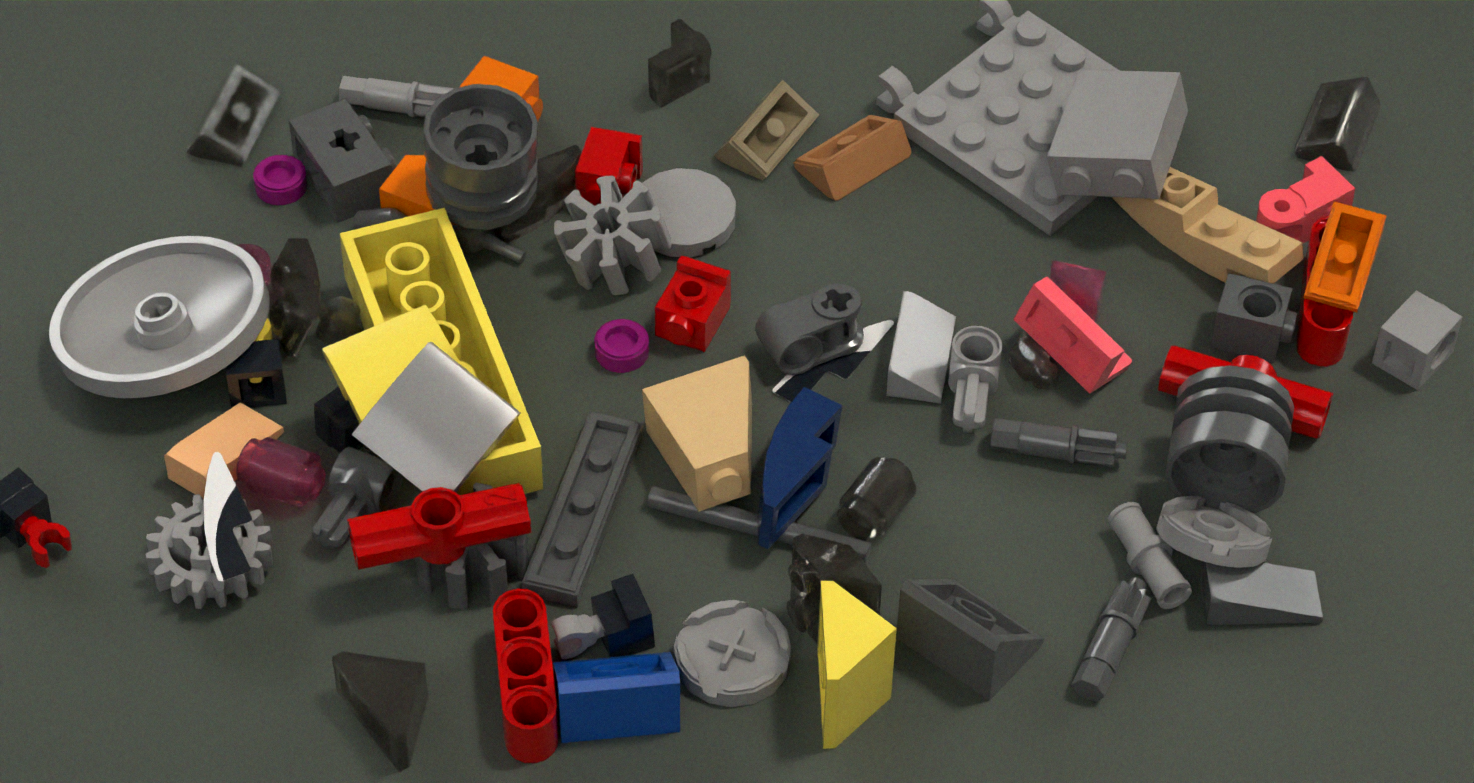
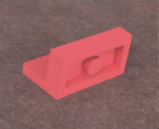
[1013,276,1132,394]

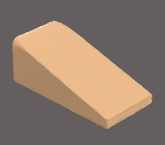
[164,403,284,499]

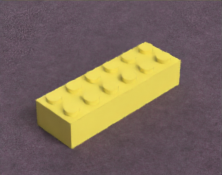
[340,208,543,495]

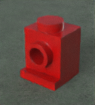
[575,127,643,206]
[655,255,731,352]

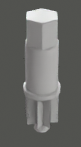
[339,76,453,117]

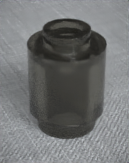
[837,457,917,541]

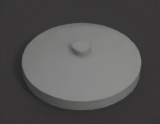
[49,236,270,398]

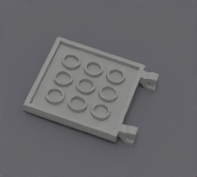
[876,0,1120,236]

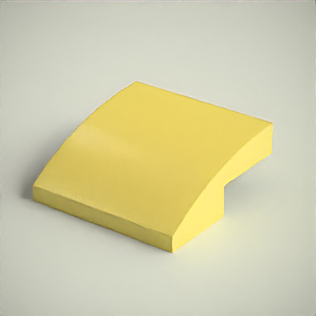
[322,305,461,423]

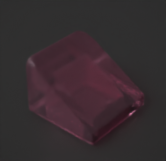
[1050,260,1106,324]

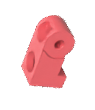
[1256,156,1355,244]

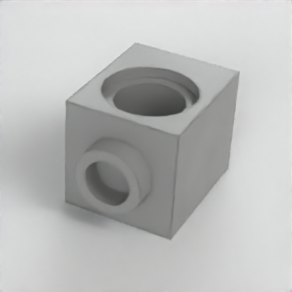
[1372,290,1463,390]

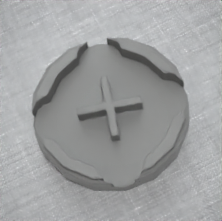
[674,600,791,707]

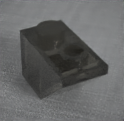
[787,534,882,645]

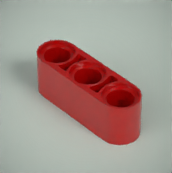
[1296,216,1353,366]
[493,588,559,763]

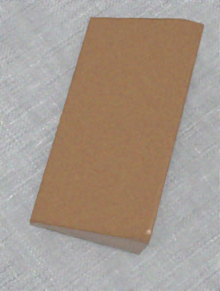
[793,115,911,201]

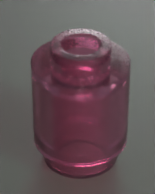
[236,437,326,508]

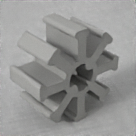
[554,176,671,295]

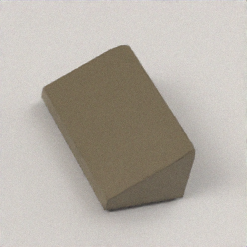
[713,80,819,181]

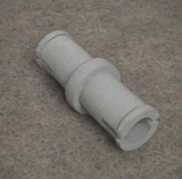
[1108,502,1192,609]

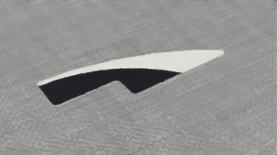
[772,320,894,402]
[203,452,252,582]

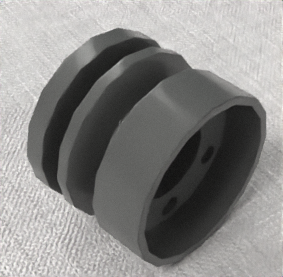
[423,84,538,230]
[1165,365,1294,513]

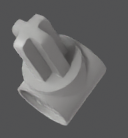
[948,326,1002,433]

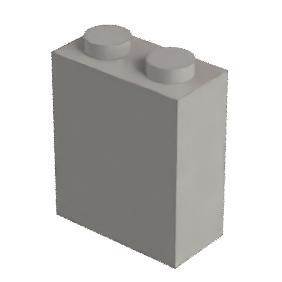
[1047,70,1188,199]

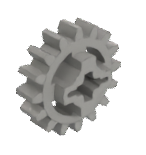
[145,494,273,609]

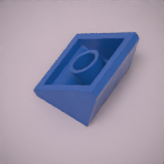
[553,652,680,743]

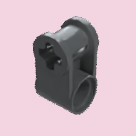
[755,283,864,375]

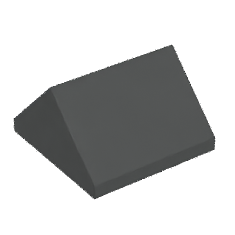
[896,578,1044,701]

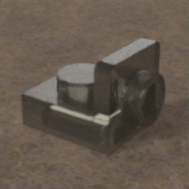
[648,19,712,108]

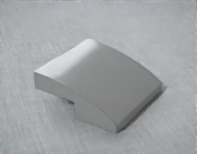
[352,342,521,492]

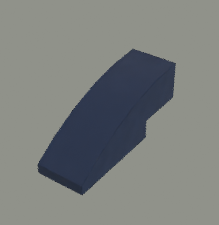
[757,387,843,549]

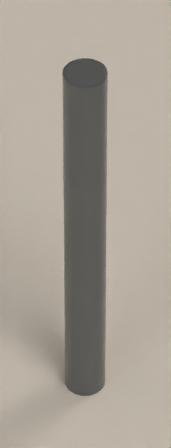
[647,486,872,565]

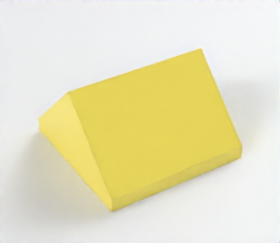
[817,581,897,749]

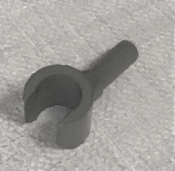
[453,225,526,264]

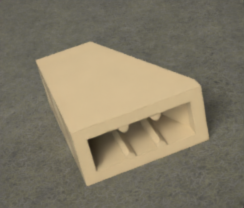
[642,355,752,512]

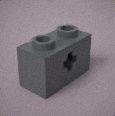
[289,98,397,223]

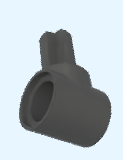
[312,447,403,550]

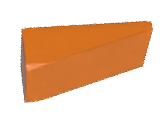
[1304,201,1387,313]

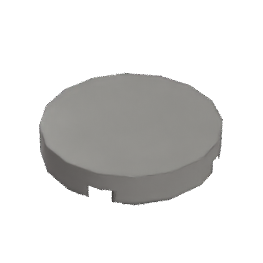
[642,168,736,258]
[1156,496,1272,568]

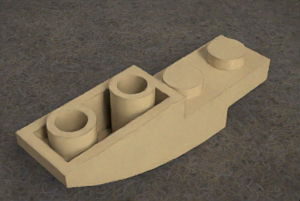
[1112,167,1303,284]

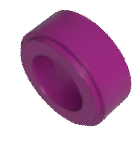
[253,155,307,205]
[594,319,649,373]

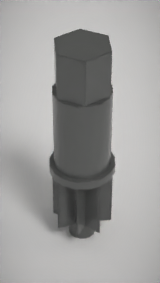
[990,418,1128,467]
[1071,577,1152,702]

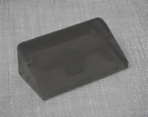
[186,65,281,167]
[1294,77,1380,171]

